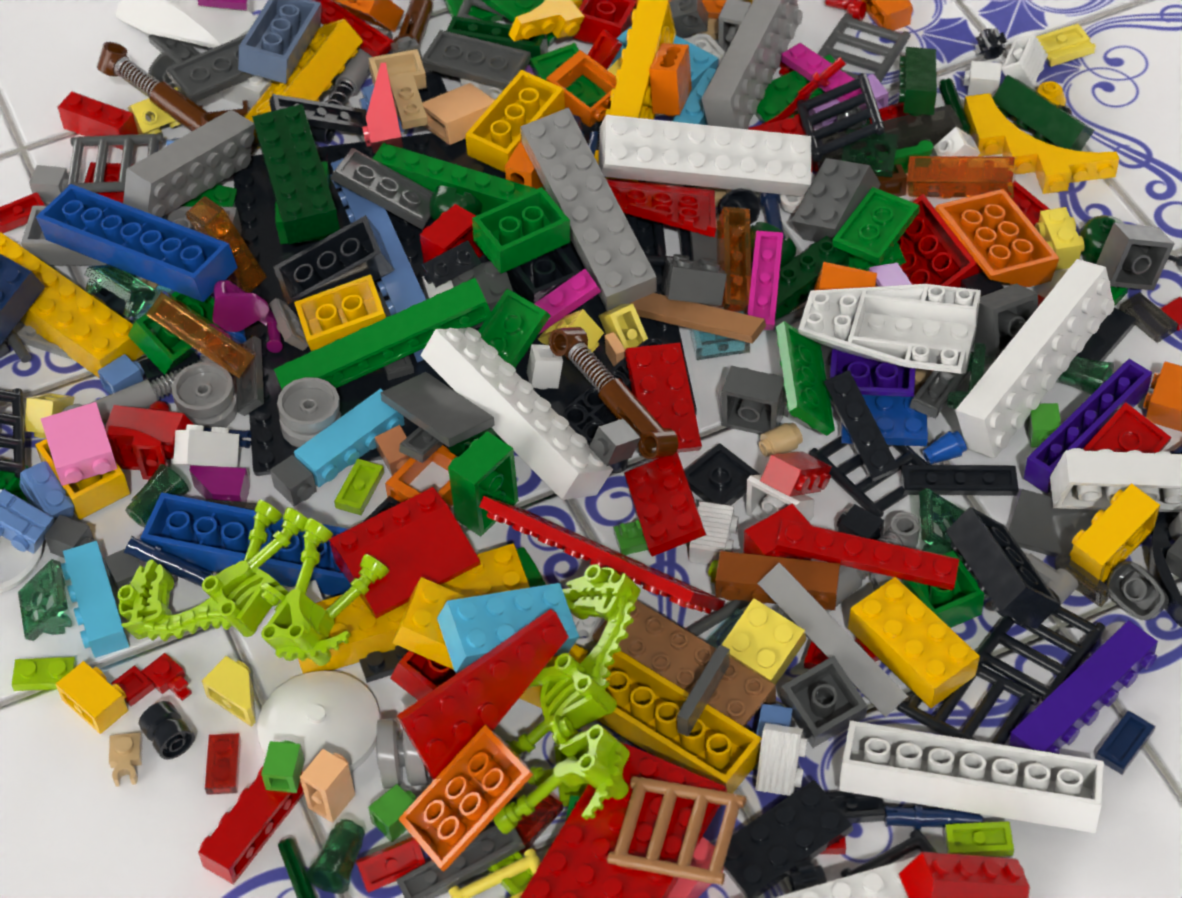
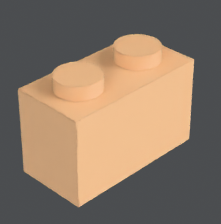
[300,749,355,823]

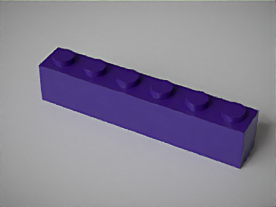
[1023,358,1153,494]
[1009,620,1158,754]

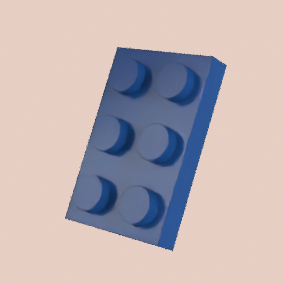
[841,395,928,446]

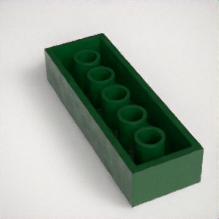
[252,104,340,244]

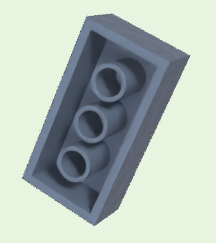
[238,0,321,84]

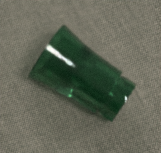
[1057,356,1114,395]
[125,464,189,528]
[306,819,365,894]

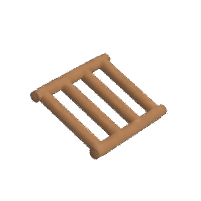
[607,776,747,885]

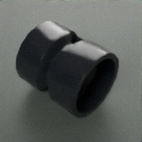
[138,701,195,760]

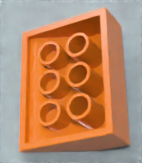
[935,189,1059,287]
[398,725,533,872]

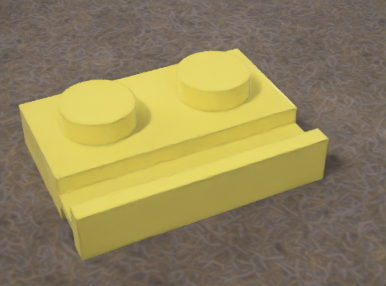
[1036,24,1096,67]

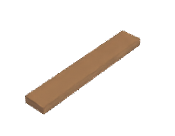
[629,293,766,344]

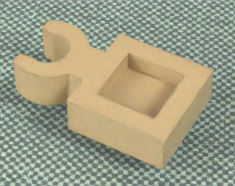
[109,733,143,787]

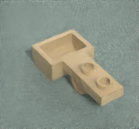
[369,49,428,129]

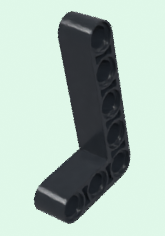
[563,338,665,473]

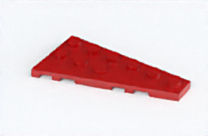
[606,178,716,238]
[397,609,569,781]

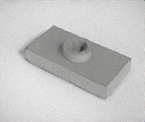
[269,298,309,351]

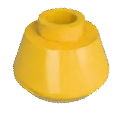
[1036,81,1066,106]

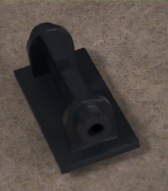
[422,240,481,288]

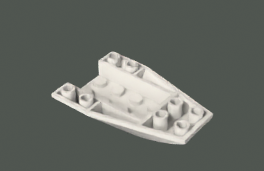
[116,0,257,48]
[798,284,981,374]

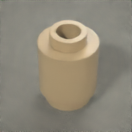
[759,423,803,458]

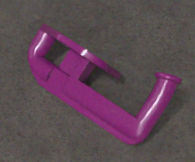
[212,280,283,353]

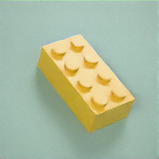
[465,70,565,172]
[848,577,980,708]

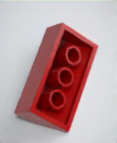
[898,852,1030,898]

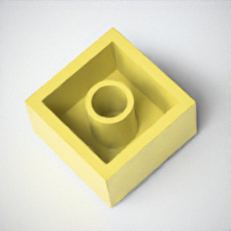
[722,598,806,685]

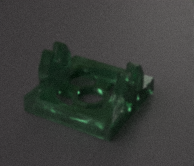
[841,118,898,177]
[84,265,156,318]
[947,343,986,410]
[919,488,965,563]
[18,559,72,641]

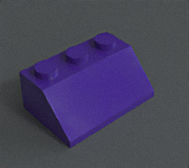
[830,348,916,397]

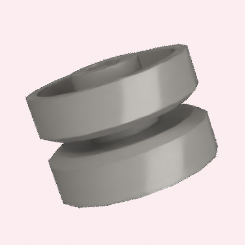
[172,362,237,428]
[277,377,341,448]
[376,718,428,789]

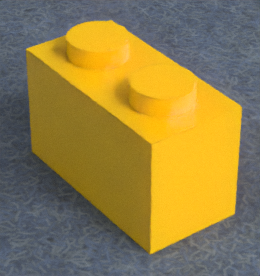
[56,661,128,734]

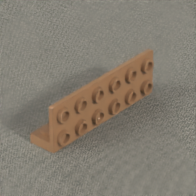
[593,600,776,727]

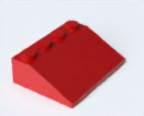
[898,194,983,288]
[329,487,481,619]

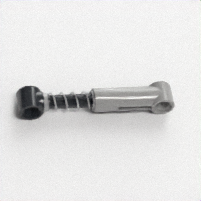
[310,28,393,144]

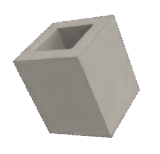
[29,165,68,202]

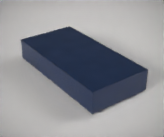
[1095,710,1156,775]

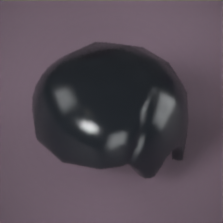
[718,188,761,229]

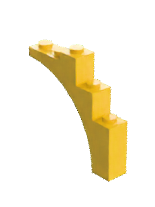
[508,0,584,41]
[964,93,1119,194]

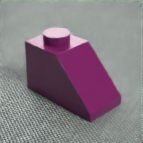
[189,465,250,509]

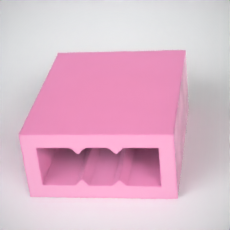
[41,402,118,486]

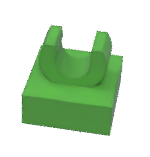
[613,520,649,555]

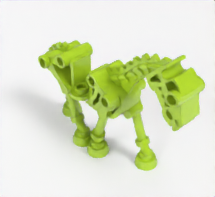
[117,499,389,666]
[493,564,641,835]

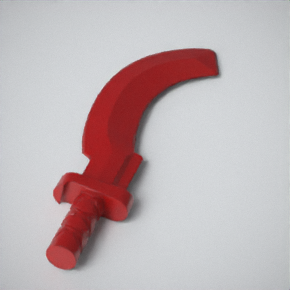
[749,57,846,128]

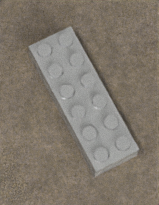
[123,109,255,218]

